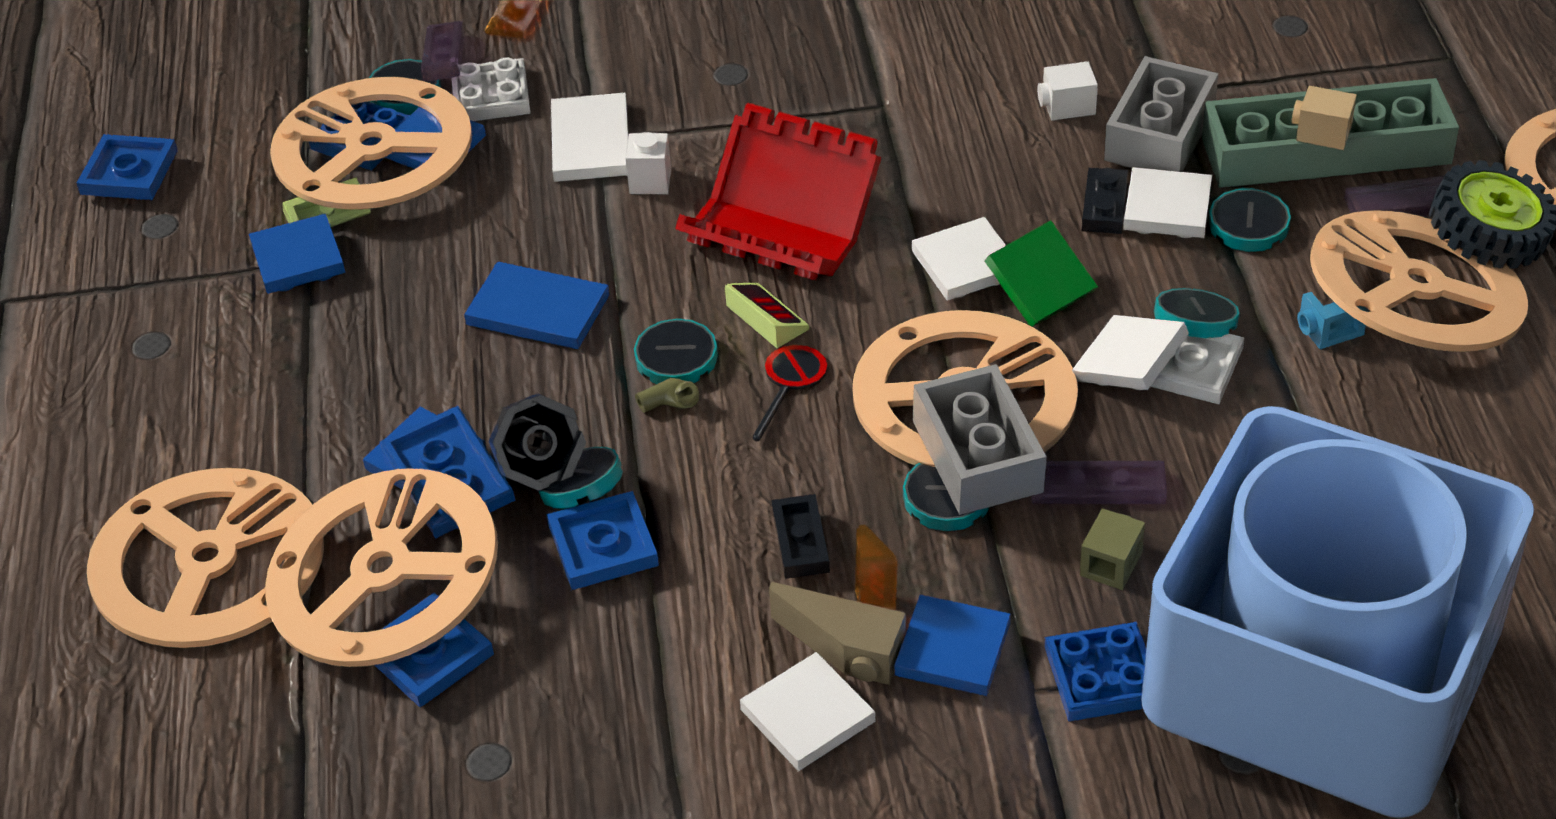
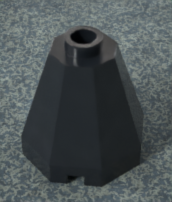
[489,394,586,491]

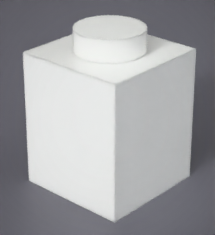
[1038,61,1098,121]
[625,132,671,194]

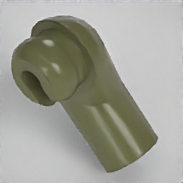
[635,378,699,413]

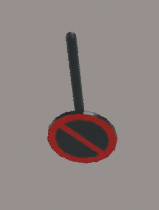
[752,345,828,442]

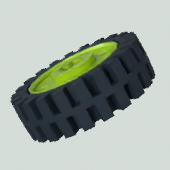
[1429,160,1556,269]

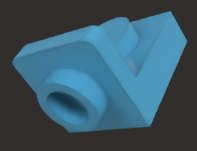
[1297,292,1369,349]

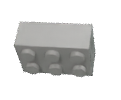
[1104,56,1219,172]
[913,364,1047,515]

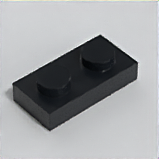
[1081,167,1128,234]
[771,494,830,579]

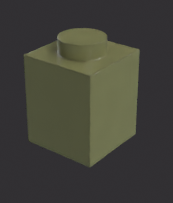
[1080,508,1145,590]

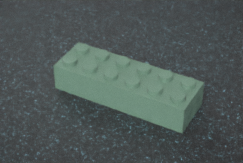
[1202,78,1459,188]

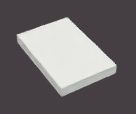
[551,93,629,182]

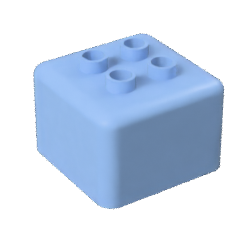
[1142,407,1534,818]

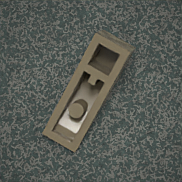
[769,582,906,685]

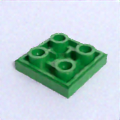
[984,220,1098,327]

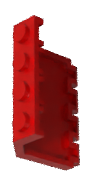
[675,103,882,281]

